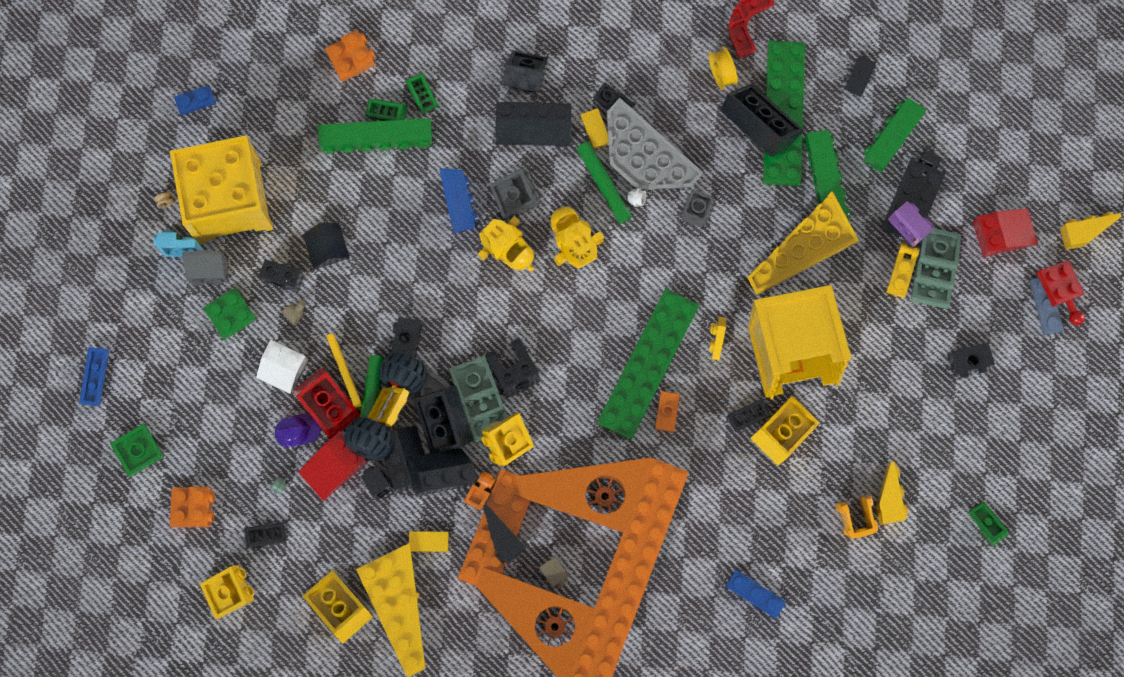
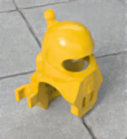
[550,206,604,269]
[478,216,535,272]

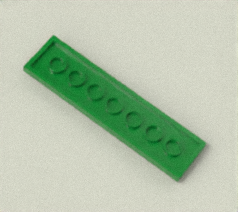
[762,40,805,186]
[597,288,699,441]

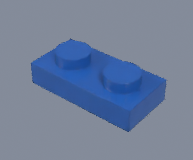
[174,85,216,116]

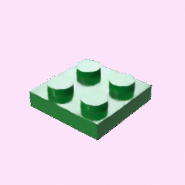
[203,287,257,340]
[110,423,164,477]

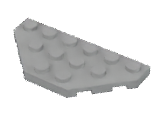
[607,98,703,190]

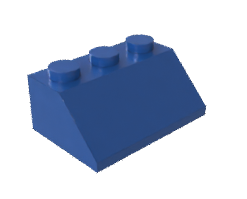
[439,168,478,233]

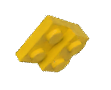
[481,412,534,466]
[200,565,255,620]

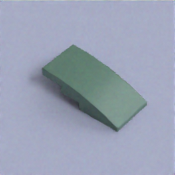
[910,228,962,309]
[449,356,507,444]

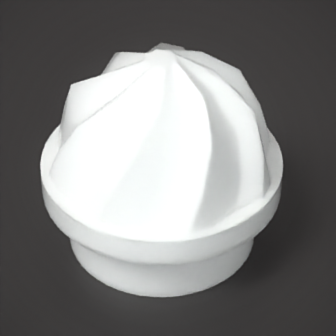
[627,188,646,207]

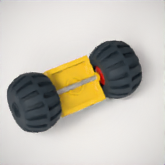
[344,351,427,461]

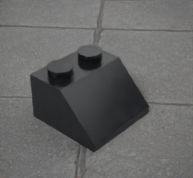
[503,50,548,93]

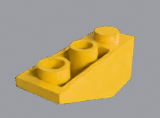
[1060,212,1122,250]
[876,462,908,525]

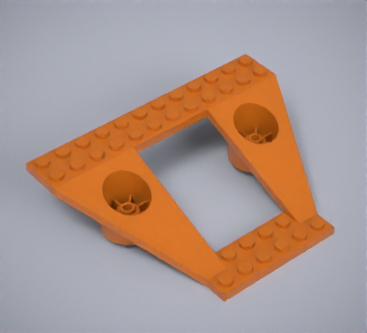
[457,457,689,677]

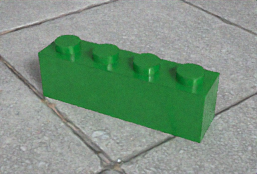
[863,97,926,173]

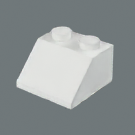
[256,340,308,394]

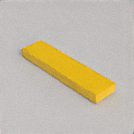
[326,333,362,409]

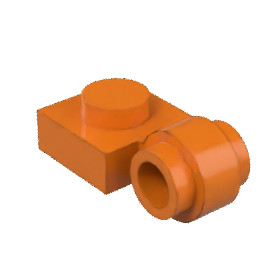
[463,472,496,511]

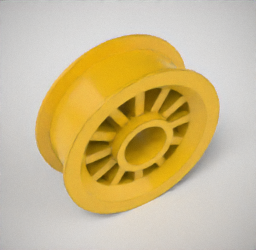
[708,46,738,90]

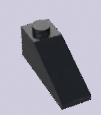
[483,504,526,565]

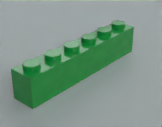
[318,118,433,154]
[804,129,854,230]

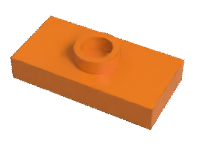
[655,391,680,433]

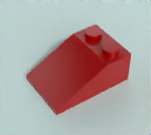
[973,208,1038,258]
[292,367,361,439]
[298,431,368,501]

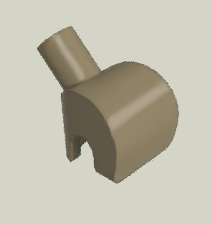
[282,300,306,327]

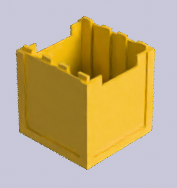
[170,135,274,245]
[747,285,852,400]

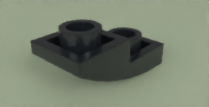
[844,55,876,97]
[593,82,636,110]

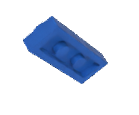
[79,347,109,407]
[725,570,786,619]

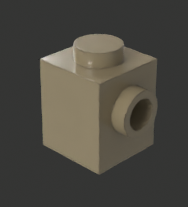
[539,556,569,589]

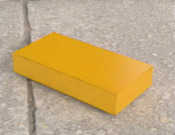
[580,108,609,149]
[409,531,449,552]

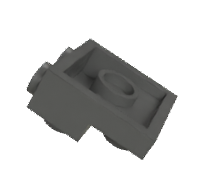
[489,168,542,219]

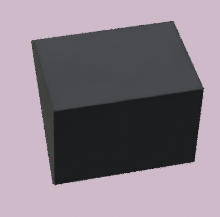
[303,223,350,270]

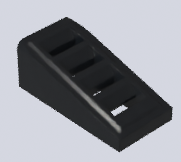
[727,399,771,432]
[243,522,286,549]

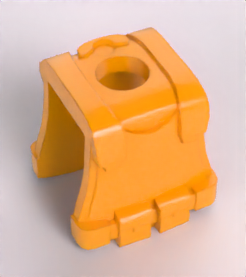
[835,495,878,538]

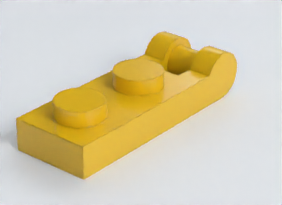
[886,242,920,298]

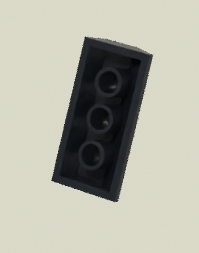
[720,84,804,157]
[496,102,571,146]

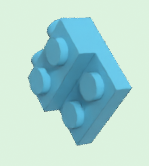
[154,230,203,257]

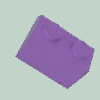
[888,201,933,247]

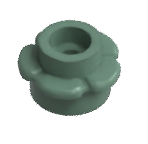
[270,476,287,494]

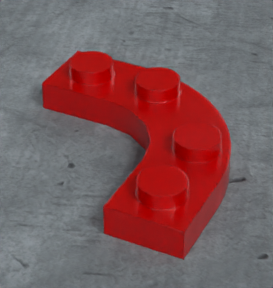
[728,0,775,59]

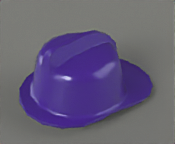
[275,414,321,448]

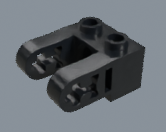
[485,338,541,398]

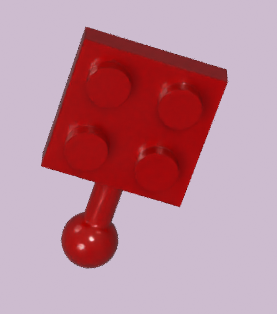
[1036,260,1085,326]

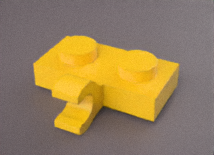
[709,317,726,360]

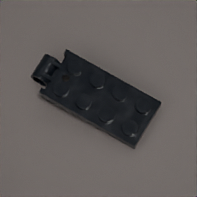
[881,150,947,240]

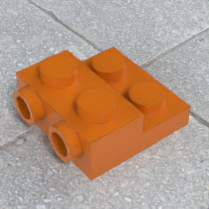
[325,30,376,82]
[170,487,215,528]

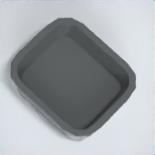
[681,190,715,227]

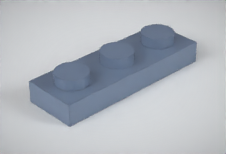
[1029,278,1064,336]

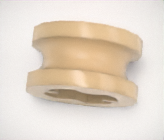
[154,192,173,209]

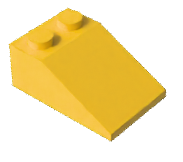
[750,396,819,466]
[302,570,373,644]

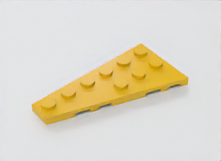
[747,192,859,295]
[356,543,426,677]

